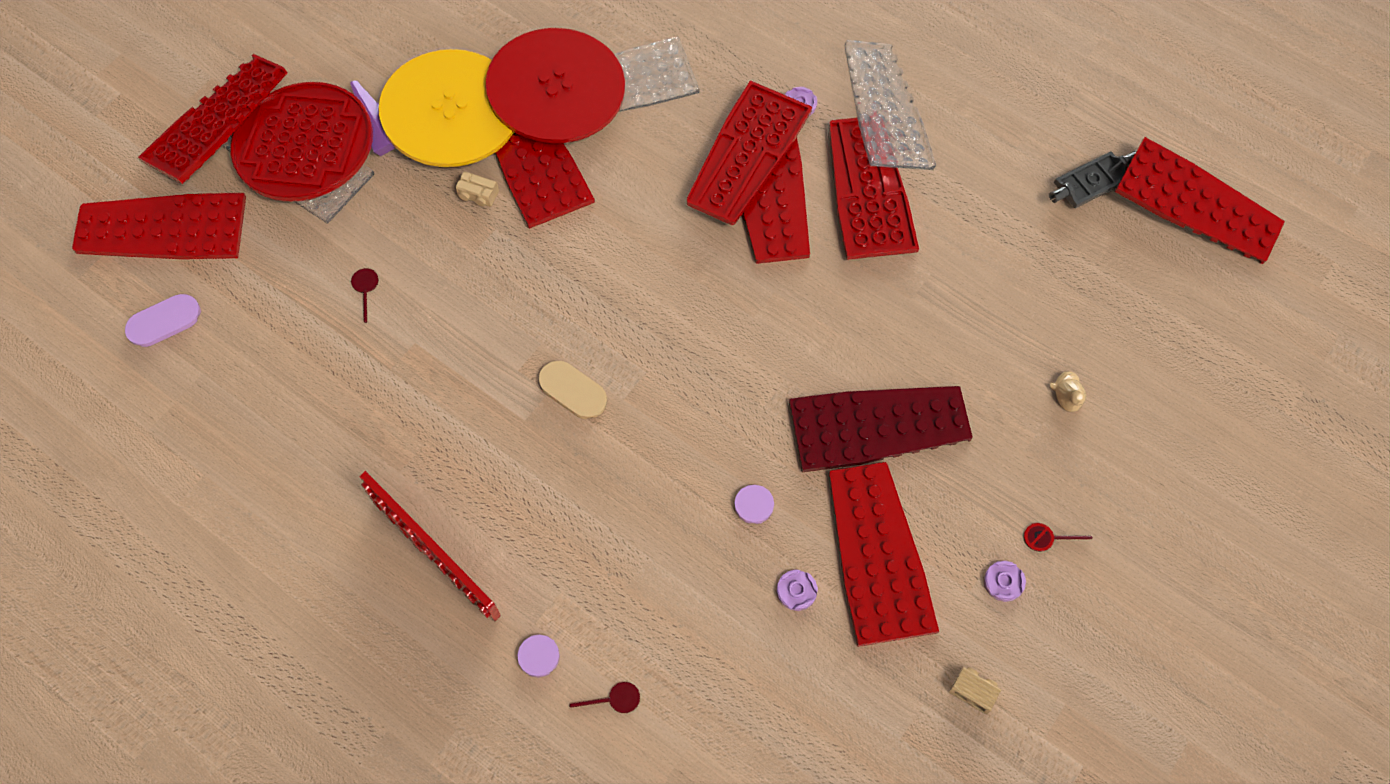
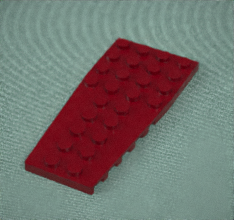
[789,386,973,473]

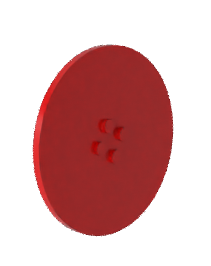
[486,28,625,143]
[231,82,373,201]

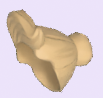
[1050,371,1086,412]

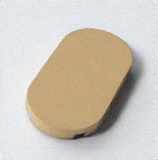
[539,361,607,419]

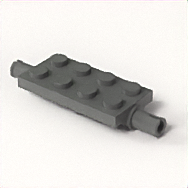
[1049,150,1136,209]

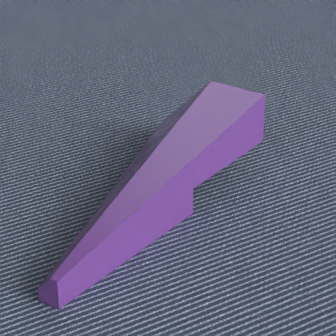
[350,81,395,156]

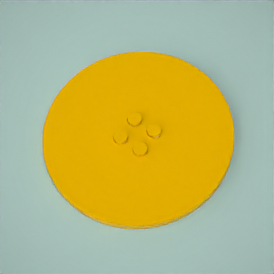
[379,49,514,167]

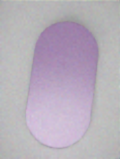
[125,294,201,347]

